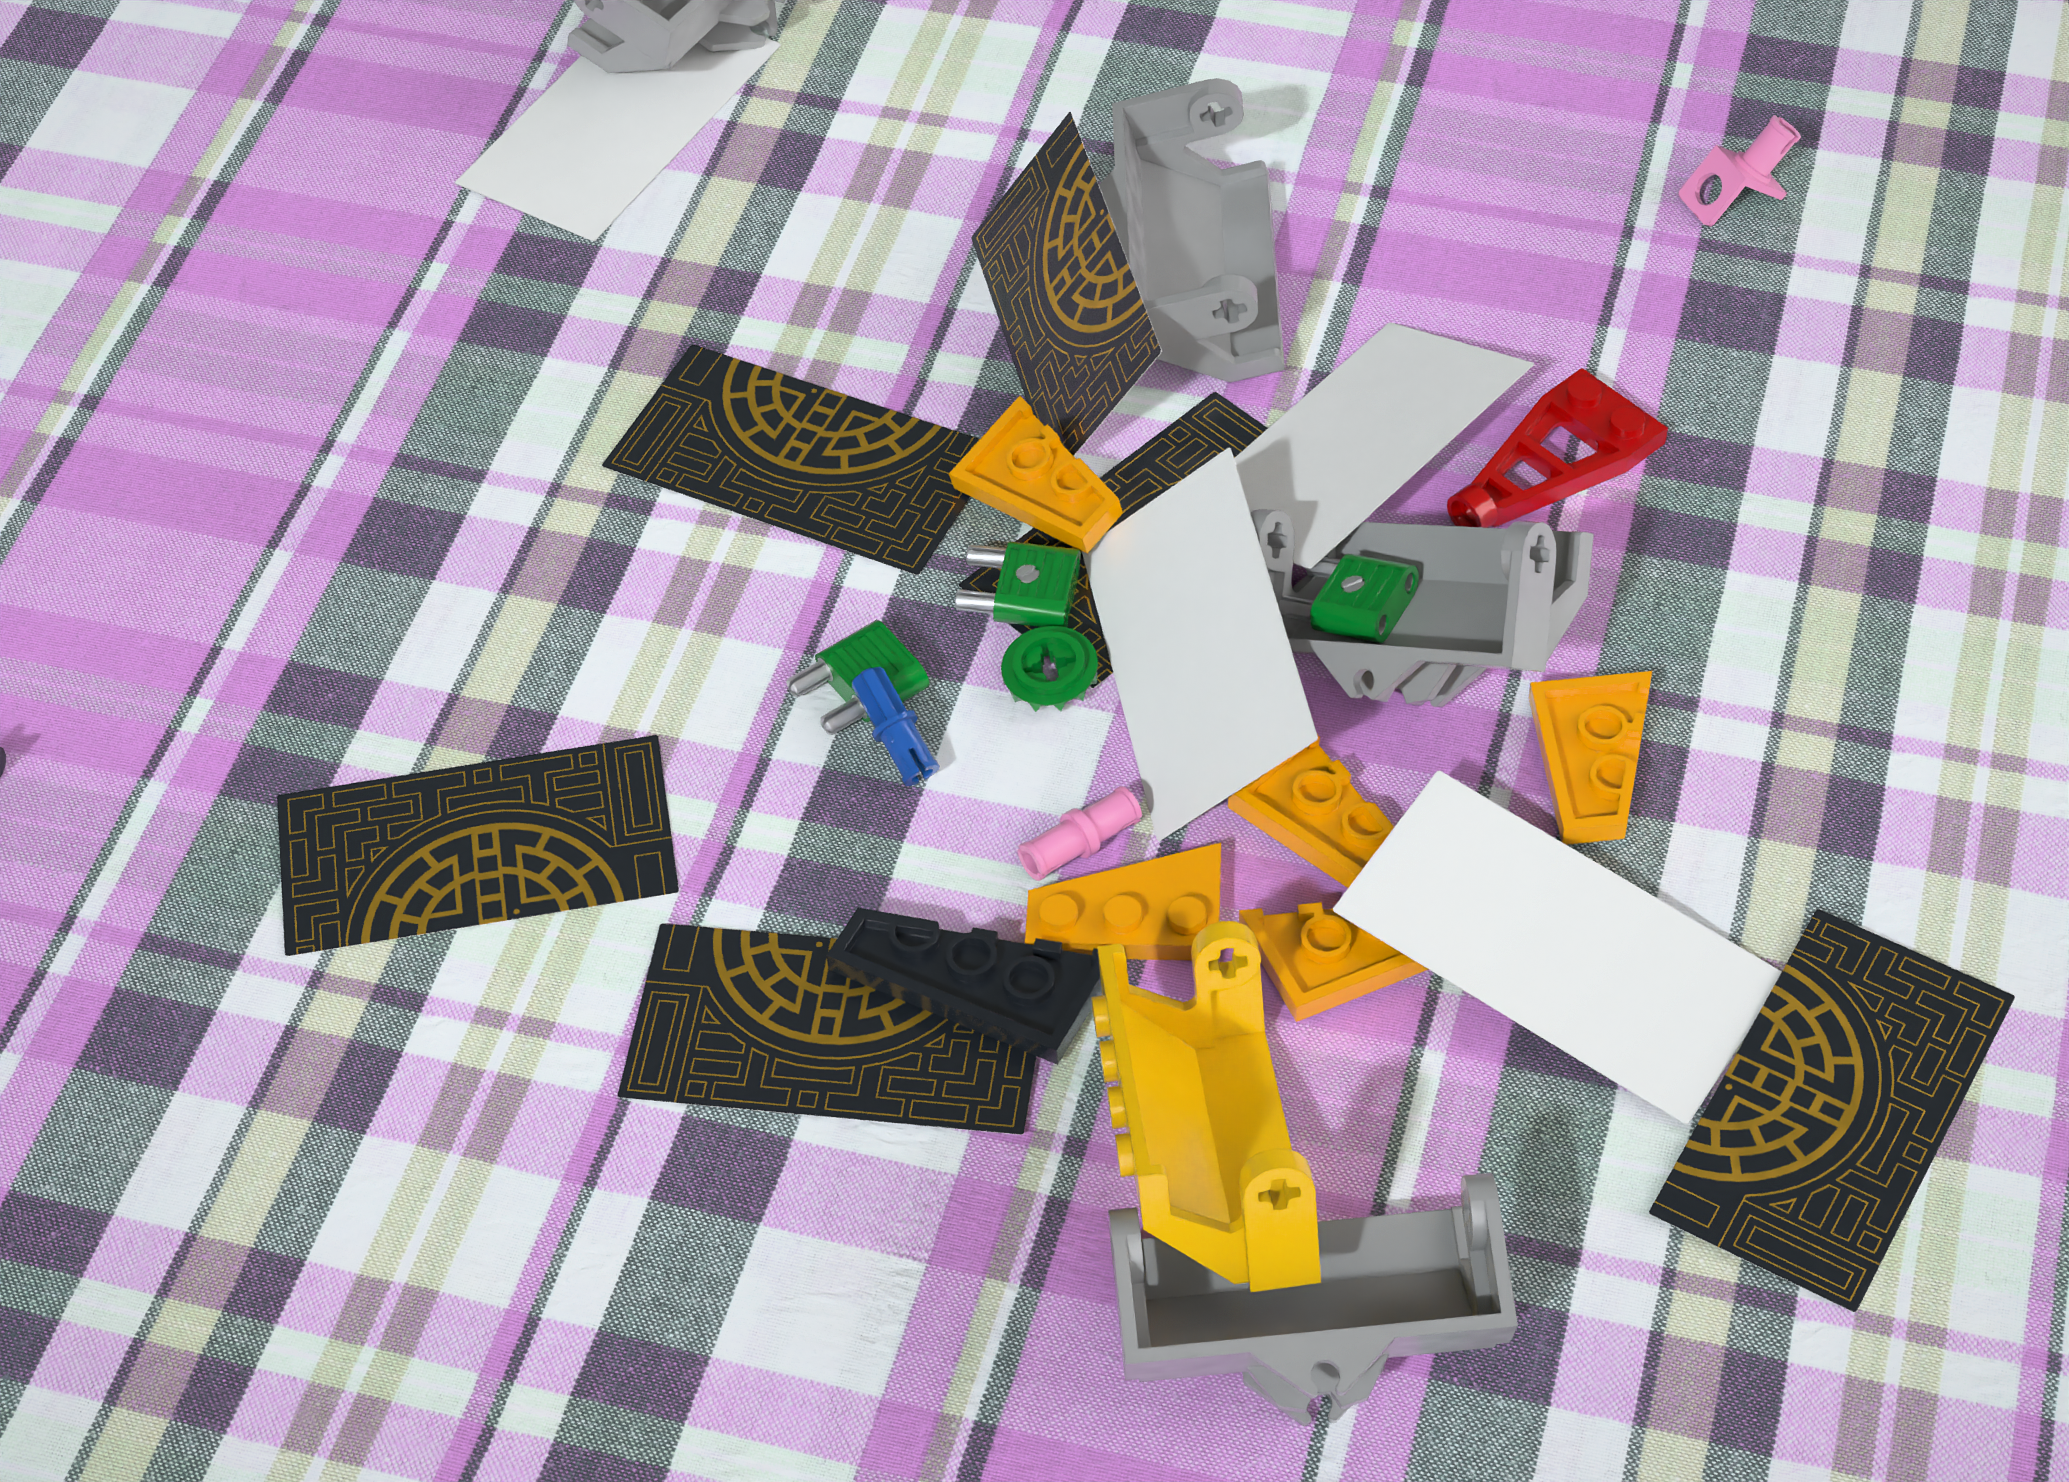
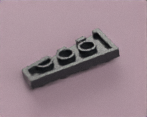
[826,908,1102,1065]

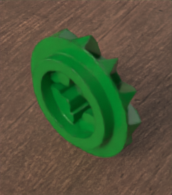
[1001,626,1098,712]

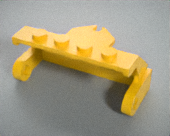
[1091,921,1321,1292]

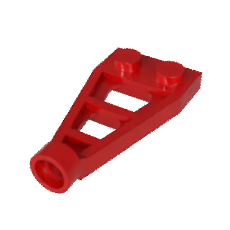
[1447,368,1668,528]

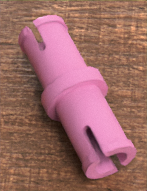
[1018,786,1142,881]

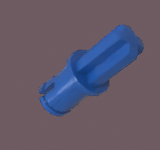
[852,667,940,786]

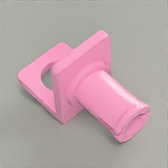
[1678,115,1801,227]

